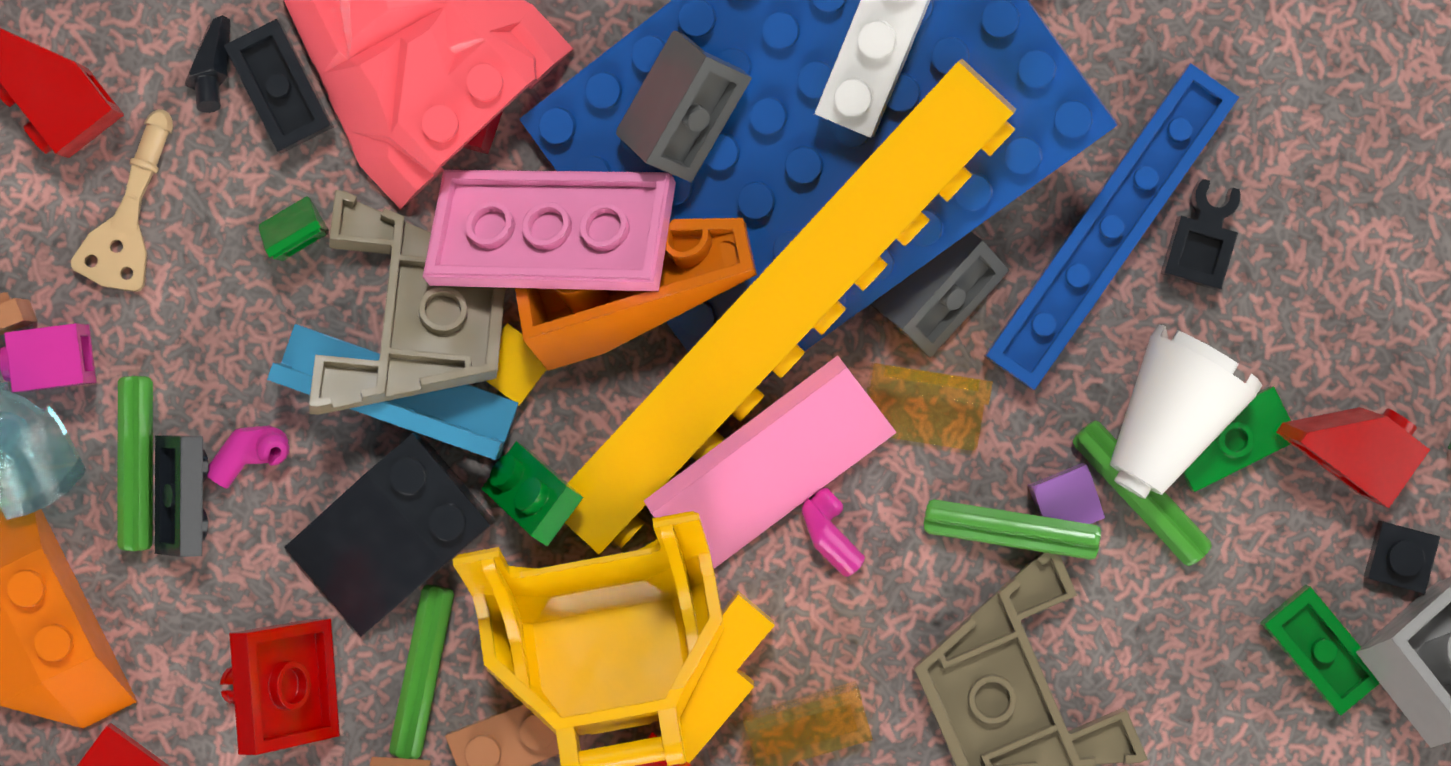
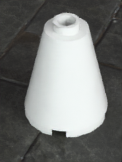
[1110,325,1262,499]

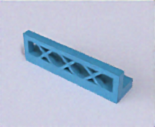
[267,324,519,460]

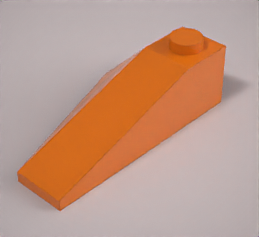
[515,218,757,371]

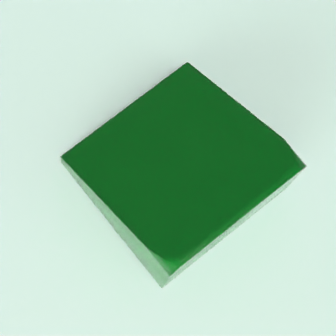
[259,196,329,261]

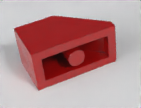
[1276,407,1430,508]

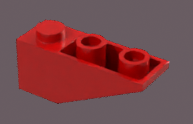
[0,28,124,158]

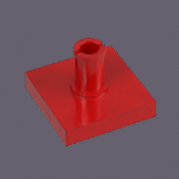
[220,618,340,755]

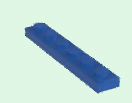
[984,63,1239,390]

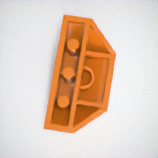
[0,491,138,729]

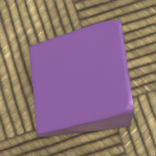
[1027,463,1105,524]

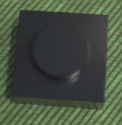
[1364,520,1440,594]

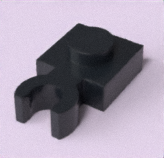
[1160,179,1241,290]

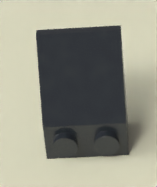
[284,433,496,637]

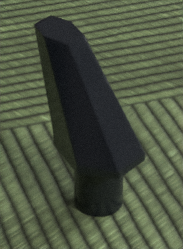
[185,15,230,113]

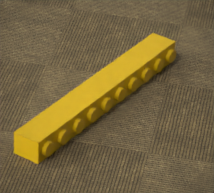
[565,59,1016,554]

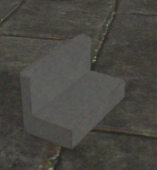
[616,31,752,183]
[870,232,1010,358]

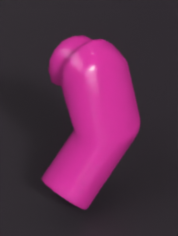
[207,425,290,489]
[801,487,865,577]

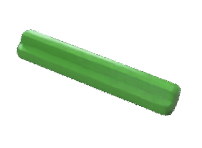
[117,376,153,551]
[1073,420,1212,566]
[924,499,1101,560]
[389,585,454,759]

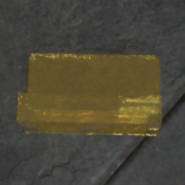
[866,363,993,451]
[743,681,873,766]

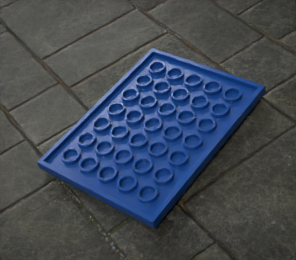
[519,0,1118,382]

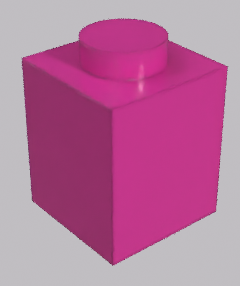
[0,323,97,392]

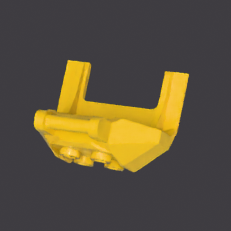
[452,511,724,766]

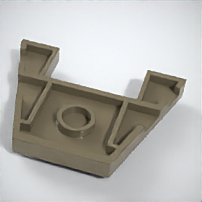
[309,190,505,415]
[913,552,1148,766]

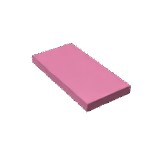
[423,170,676,291]
[644,355,897,569]

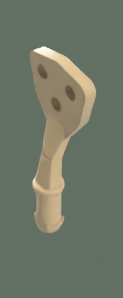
[71,109,173,292]

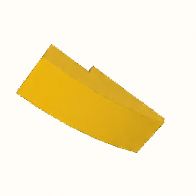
[680,590,775,764]

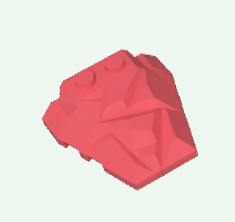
[284,0,574,210]

